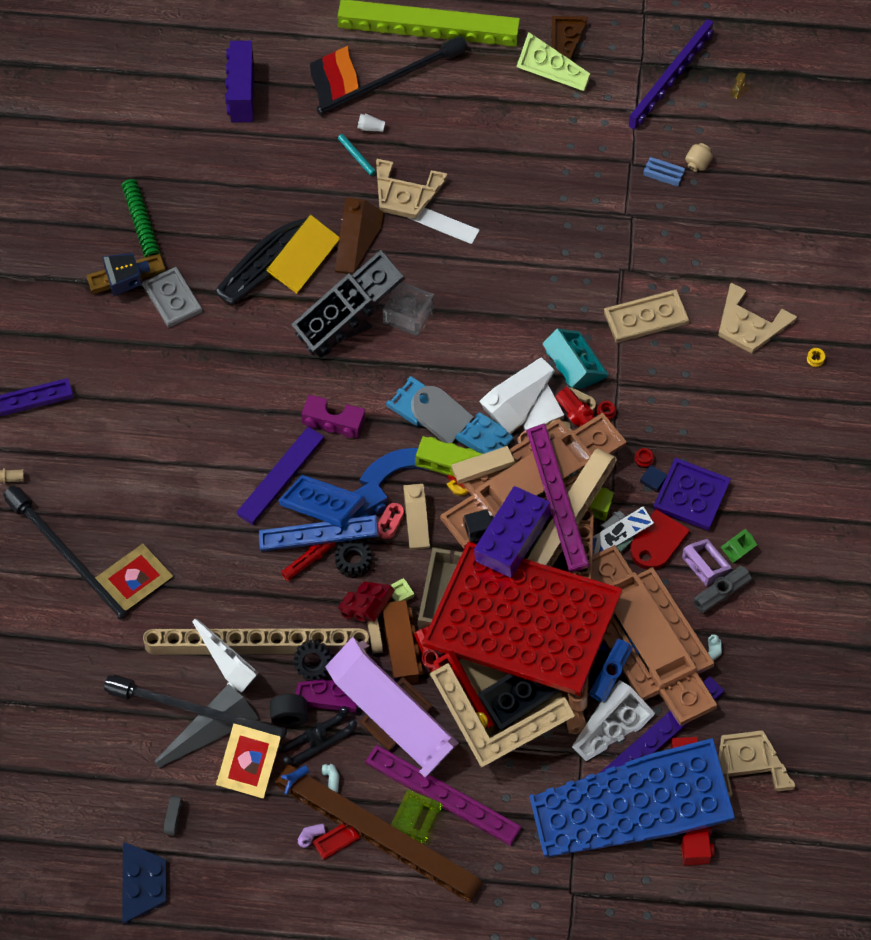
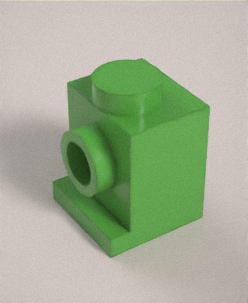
[721,529,758,563]

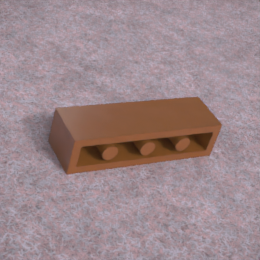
[382,600,422,684]

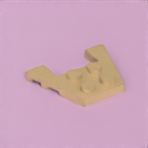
[376,159,447,219]
[718,283,797,353]
[718,730,795,798]

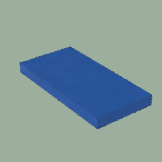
[278,475,366,527]

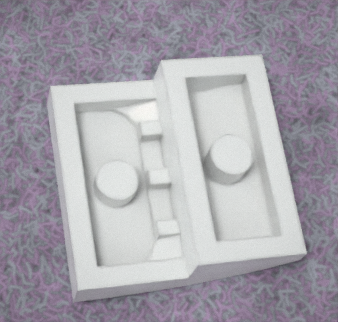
[522,384,564,431]

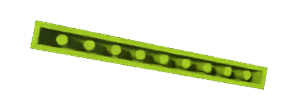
[337,0,520,47]
[415,436,614,522]

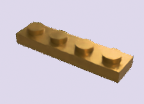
[86,253,165,294]

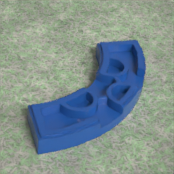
[360,448,431,487]

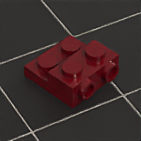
[338,581,395,622]

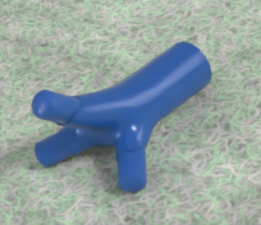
[281,765,309,795]

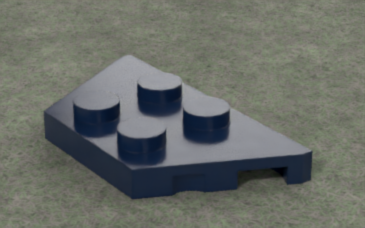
[122,843,167,925]

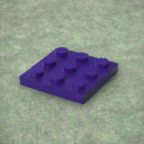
[653,458,731,531]

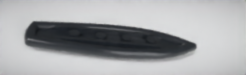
[215,218,307,304]

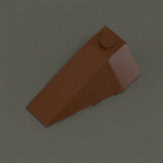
[335,197,384,275]

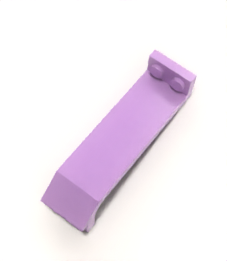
[325,637,459,777]

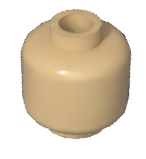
[685,143,713,172]

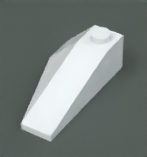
[480,357,555,435]
[193,618,259,693]
[572,680,655,761]

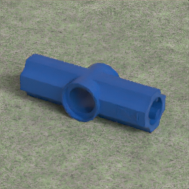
[588,639,633,702]

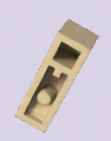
[403,484,430,550]

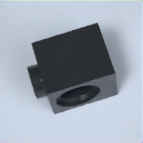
[463,509,494,541]

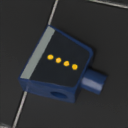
[102,253,150,296]

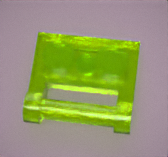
[391,789,442,843]

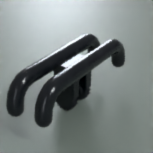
[278,706,357,766]

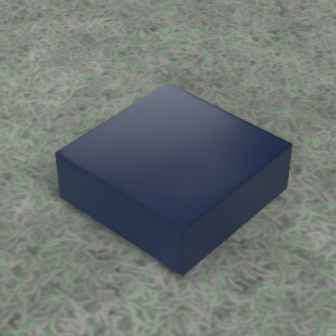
[640,465,667,492]

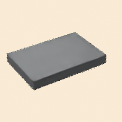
[142,267,202,328]

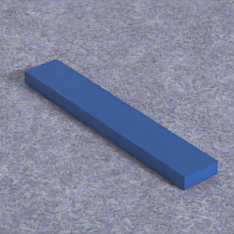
[259,515,379,552]

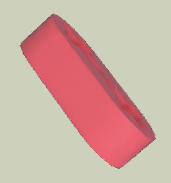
[378,503,404,539]

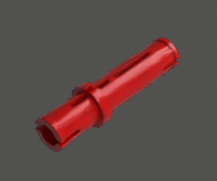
[281,542,335,582]

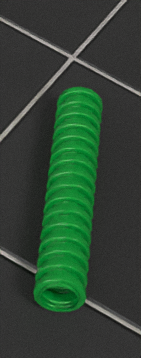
[122,179,161,258]

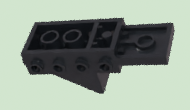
[291,250,406,358]

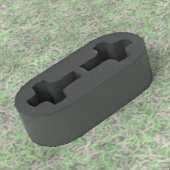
[164,795,183,836]

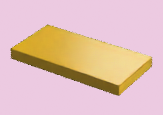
[266,215,340,294]

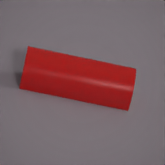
[433,651,495,730]

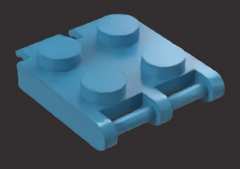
[386,376,428,427]
[455,413,513,454]

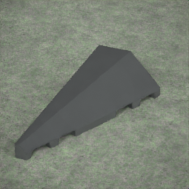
[155,684,259,769]

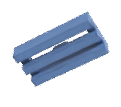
[643,157,685,186]

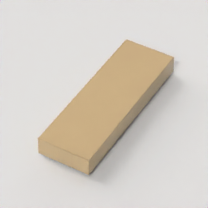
[451,446,515,484]

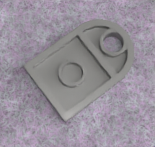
[411,386,473,443]

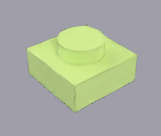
[391,578,414,602]

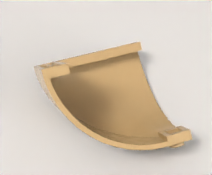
[430,659,575,767]

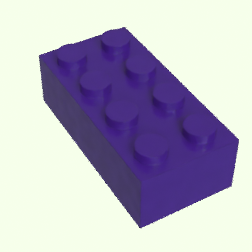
[225,41,254,122]
[474,486,551,578]

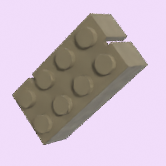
[418,548,463,630]

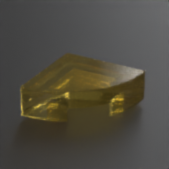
[731,72,746,98]

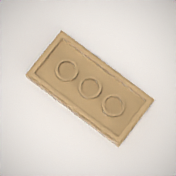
[604,289,689,343]

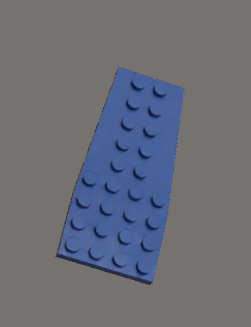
[530,738,735,857]

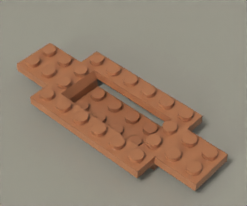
[440,413,627,548]
[583,545,717,726]

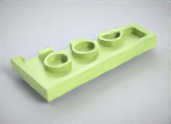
[517,32,591,91]

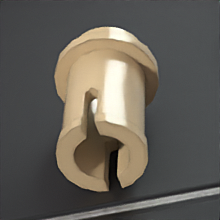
[0,468,24,484]

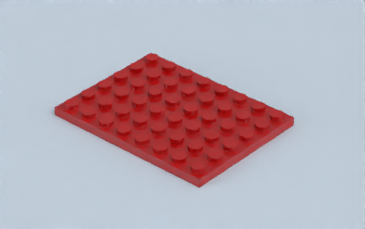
[422,542,622,696]

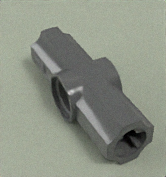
[693,566,752,614]

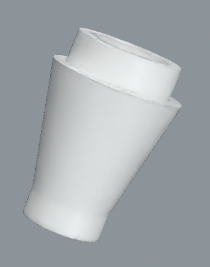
[357,113,385,132]

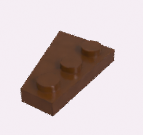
[552,16,588,60]

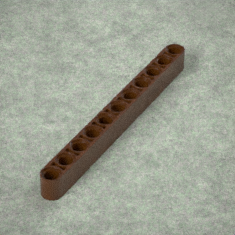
[275,765,482,902]

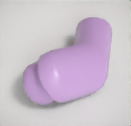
[298,824,325,848]

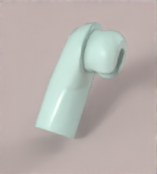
[708,635,722,661]
[322,764,339,792]

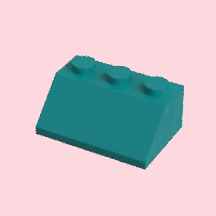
[543,328,609,389]

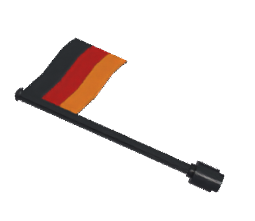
[310,36,468,116]

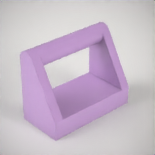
[682,539,733,587]

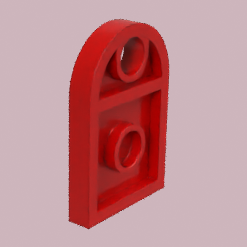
[630,509,690,570]

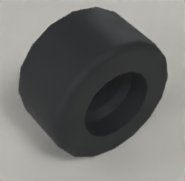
[270,694,308,728]

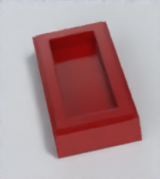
[312,823,360,860]

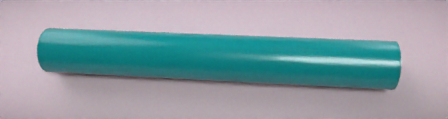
[338,134,376,176]

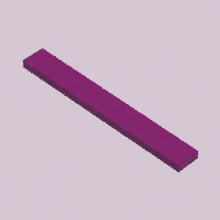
[526,423,590,573]
[365,745,522,846]

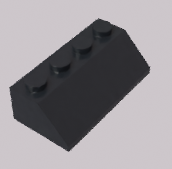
[478,674,561,730]

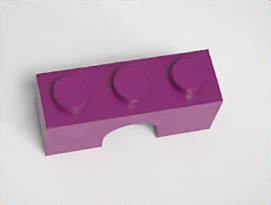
[301,395,365,438]

